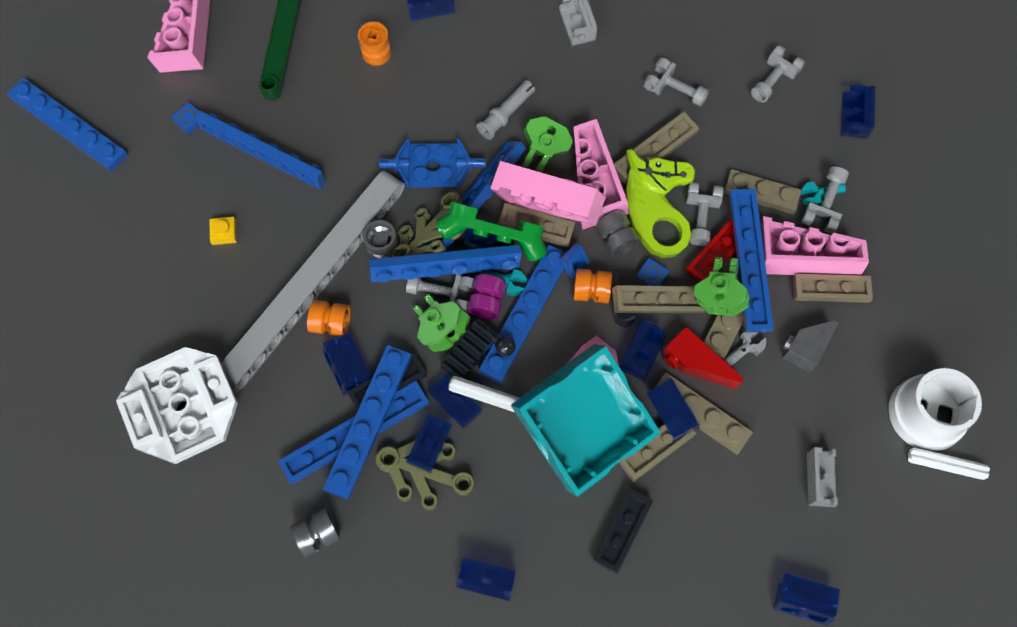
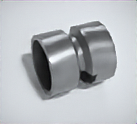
[596,210,640,256]
[363,220,399,259]
[291,508,341,557]

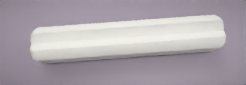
[449,376,519,412]
[908,448,990,480]

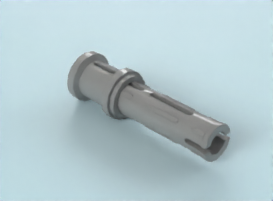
[476,80,535,140]

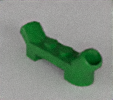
[435,201,547,261]

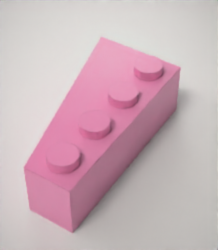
[147,0,210,72]
[574,119,628,230]
[490,161,605,225]
[760,216,869,275]

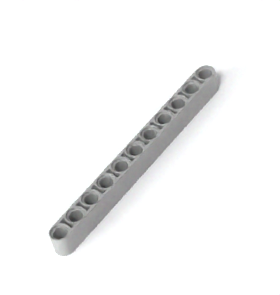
[221,171,405,392]

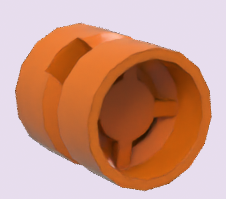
[358,22,391,66]
[574,268,612,304]
[307,300,351,337]

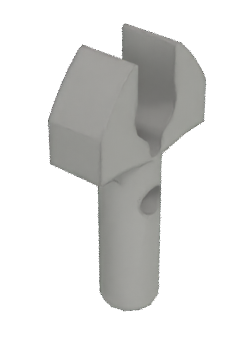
[724,331,766,367]

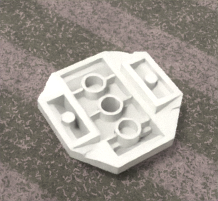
[116,347,238,464]

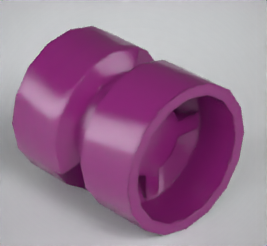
[467,274,507,320]

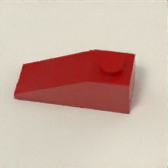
[662,327,745,390]

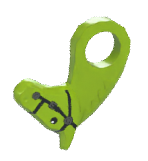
[626,149,695,258]

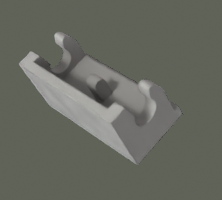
[559,0,597,46]
[807,447,838,507]

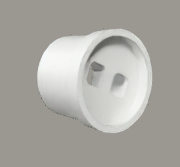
[889,368,982,452]

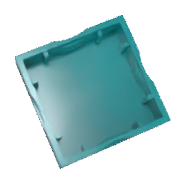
[510,344,661,497]

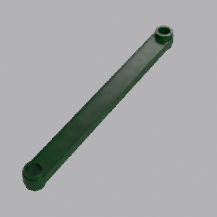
[259,0,301,101]

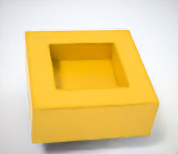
[210,217,237,245]

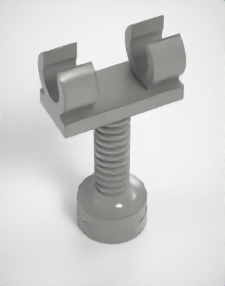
[751,45,806,102]
[644,58,709,107]
[801,166,849,234]
[686,182,723,246]
[406,275,475,314]

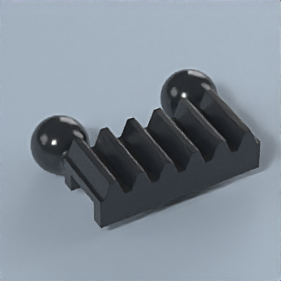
[440,319,516,386]

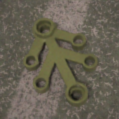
[392,192,463,257]
[376,435,474,510]

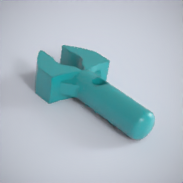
[800,181,846,206]
[480,269,527,296]

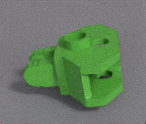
[522,116,573,173]
[694,257,750,316]
[413,293,470,352]

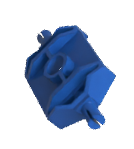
[379,139,486,188]

